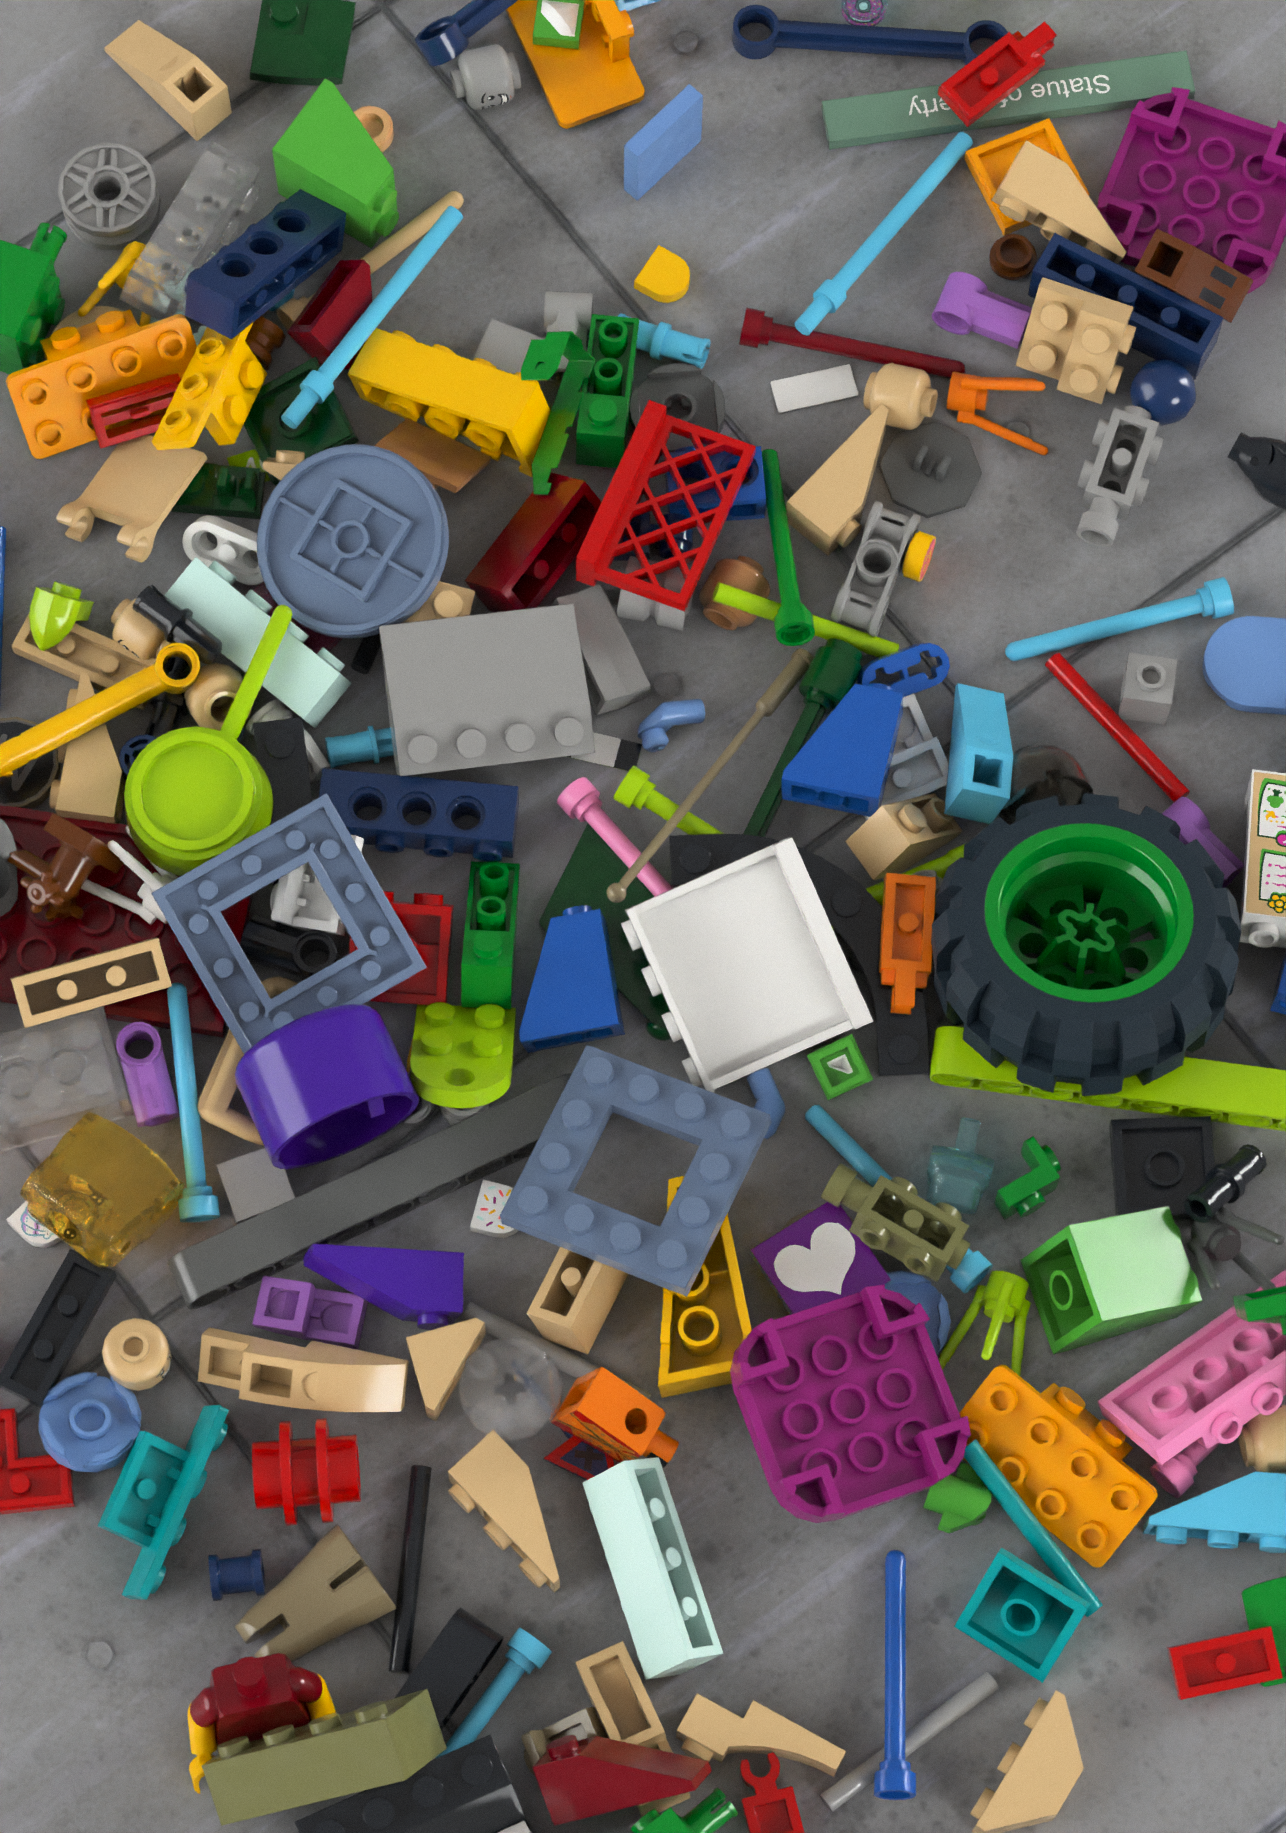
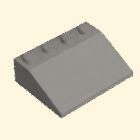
[379,603,595,776]

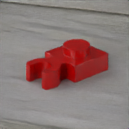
[740,1752,805,1833]

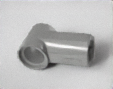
[543,290,593,386]

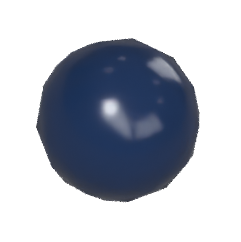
[1130,358,1196,426]

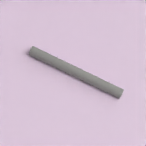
[462,1302,652,1399]
[820,1672,999,1812]

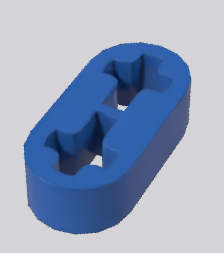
[857,643,950,698]

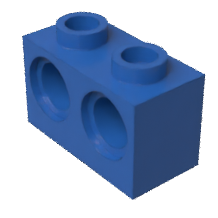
[665,446,766,522]

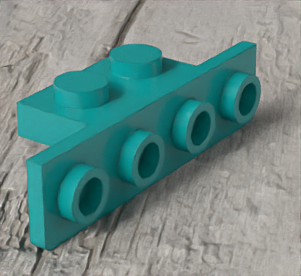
[98,1405,229,1600]

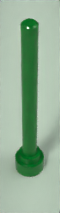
[762,449,815,646]

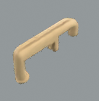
[197,976,298,1146]

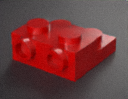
[349,890,454,1005]

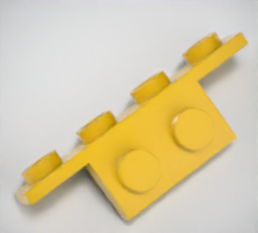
[152,322,267,450]

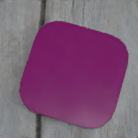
[1097,87,1286,294]
[730,1285,971,1523]

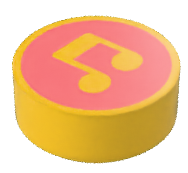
[902,531,936,582]

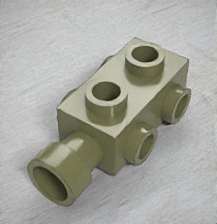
[821,1163,971,1282]

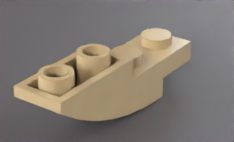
[198,1327,409,1412]

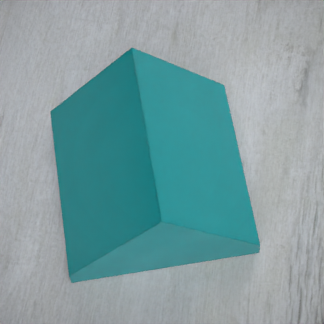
[954,1547,1091,1683]

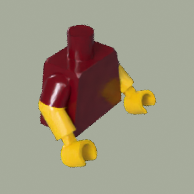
[187,1653,336,1794]

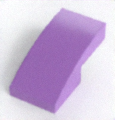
[252,1276,368,1350]

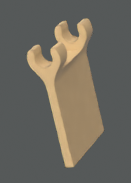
[56,435,207,563]

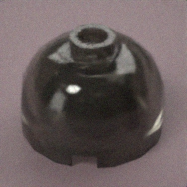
[997,745,1093,825]

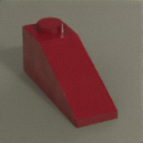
[532,1735,712,1826]

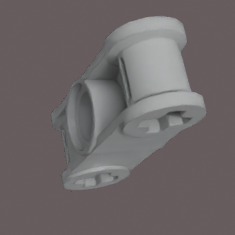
[830,500,921,637]

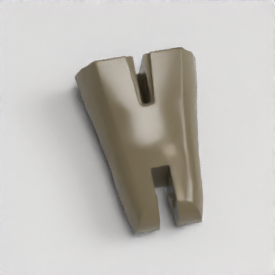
[235,1524,396,1662]

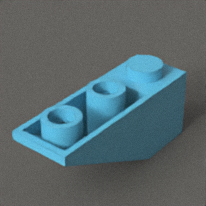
[944,683,1013,824]
[1143,1471,1286,1553]

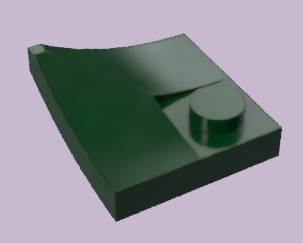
[250,0,356,86]

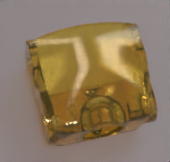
[20,1112,184,1267]

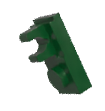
[171,463,266,519]

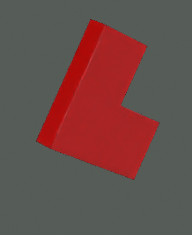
[0,1408,75,1515]

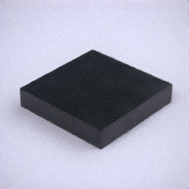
[1109,1116,1218,1220]

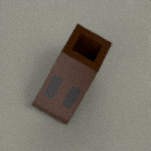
[1134,229,1253,323]

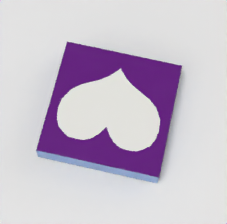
[750,1202,891,1315]

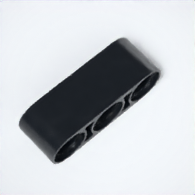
[395,1608,504,1731]

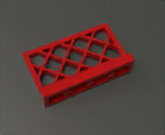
[576,400,756,612]

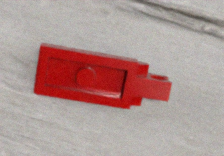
[937,21,1057,127]

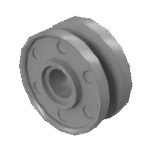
[58,143,161,250]

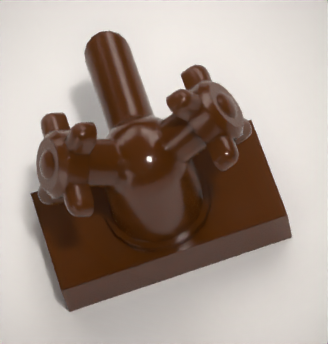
[7,812,123,922]

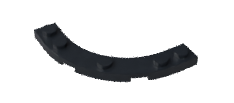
[669,834,929,1077]

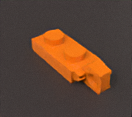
[879,873,936,1015]

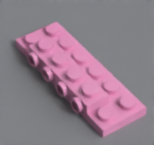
[1098,1270,1286,1465]

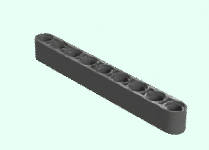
[167,1073,572,1309]

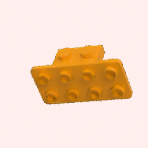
[506,0,645,129]
[6,309,197,459]
[959,1365,1158,1568]

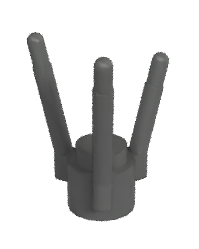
[1187,1207,1284,1290]

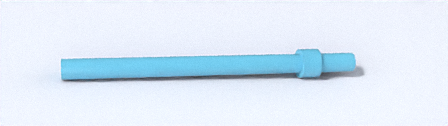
[794,132,973,336]
[281,206,463,429]

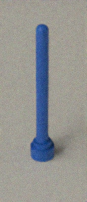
[874,1550,916,1800]

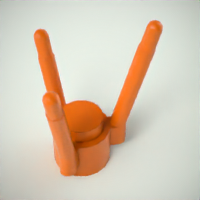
[946,372,1048,456]

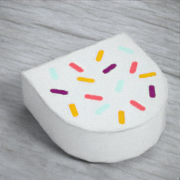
[470,1180,519,1238]

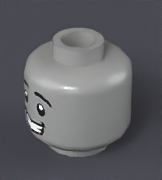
[450,44,521,110]

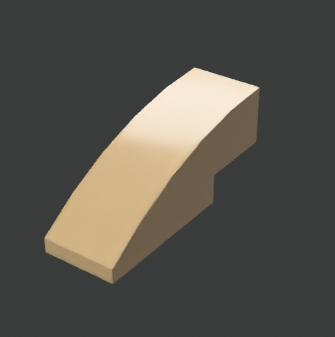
[575,1641,690,1817]

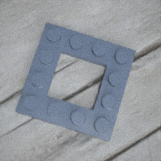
[151,793,427,1054]
[500,1045,771,1297]

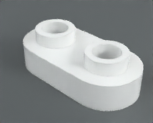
[182,515,264,585]

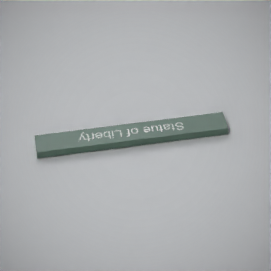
[821,50,1195,150]

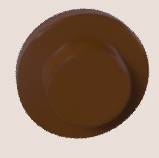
[989,234,1037,280]

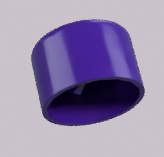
[235,1004,419,1169]

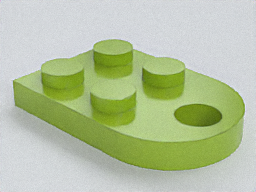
[410,1002,516,1108]

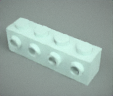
[165,557,352,728]
[582,1457,723,1680]

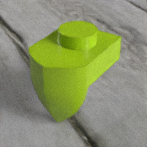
[29,581,94,651]

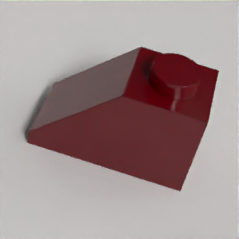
[287,260,373,370]

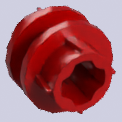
[252,1418,361,1526]

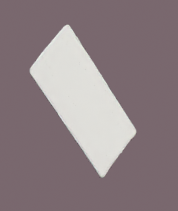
[770,364,858,413]

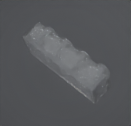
[119,140,261,320]

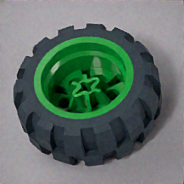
[931,793,1241,1096]

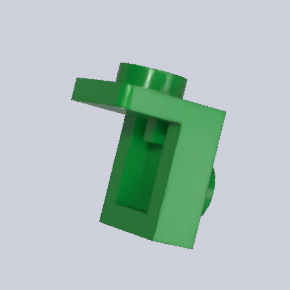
[994,1136,1061,1220]

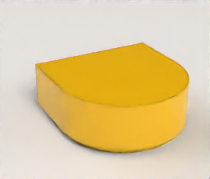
[634,245,690,303]

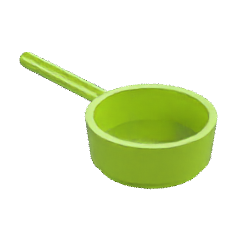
[124,605,293,876]

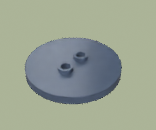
[257,444,449,639]

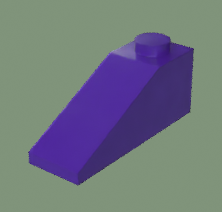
[304,1243,464,1330]

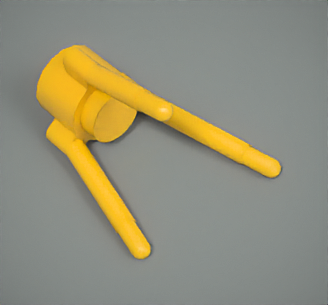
[78,241,162,327]

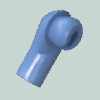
[638,699,705,752]
[746,1068,785,1139]

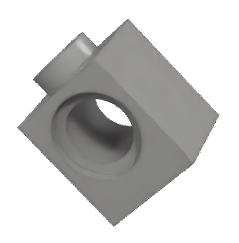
[1118,652,1177,725]

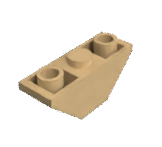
[970,1690,1084,1833]

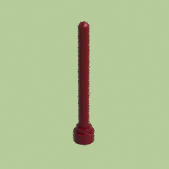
[739,307,966,378]

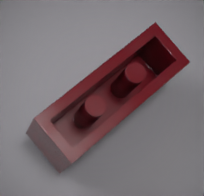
[464,472,601,612]

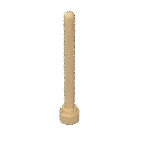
[277,191,464,331]

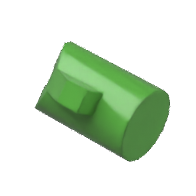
[923,1462,992,1534]

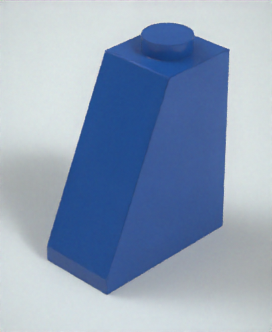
[781,683,904,817]
[519,905,625,1053]

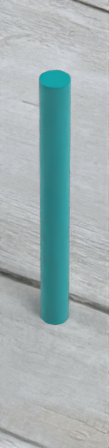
[964,1439,1103,1617]

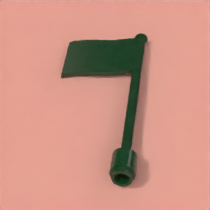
[539,638,862,1041]

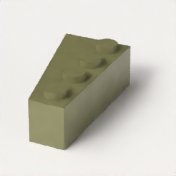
[202,1689,447,1826]

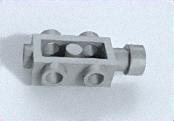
[1076,406,1164,547]

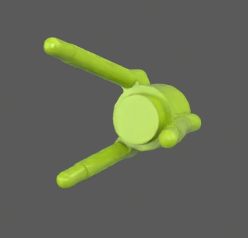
[938,1270,1031,1376]

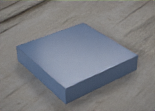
[624,84,703,201]

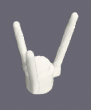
[81,825,178,925]

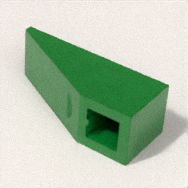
[576,314,639,468]
[461,861,520,1009]

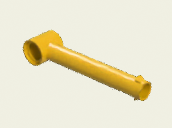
[0,643,200,778]

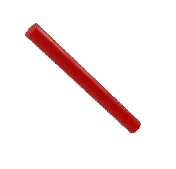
[1045,652,1190,802]

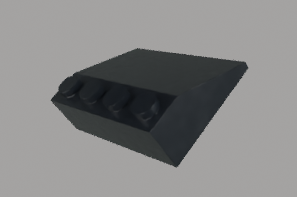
[295,1734,532,1833]

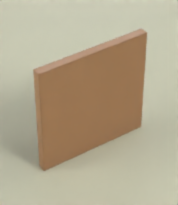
[374,418,492,493]

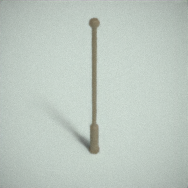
[606,648,814,903]

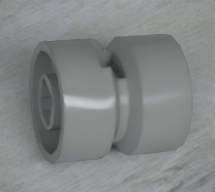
[617,556,695,631]

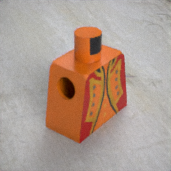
[551,1366,679,1468]

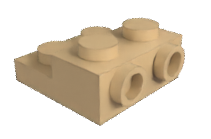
[1015,277,1137,404]

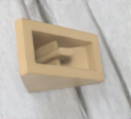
[406,1318,486,1421]

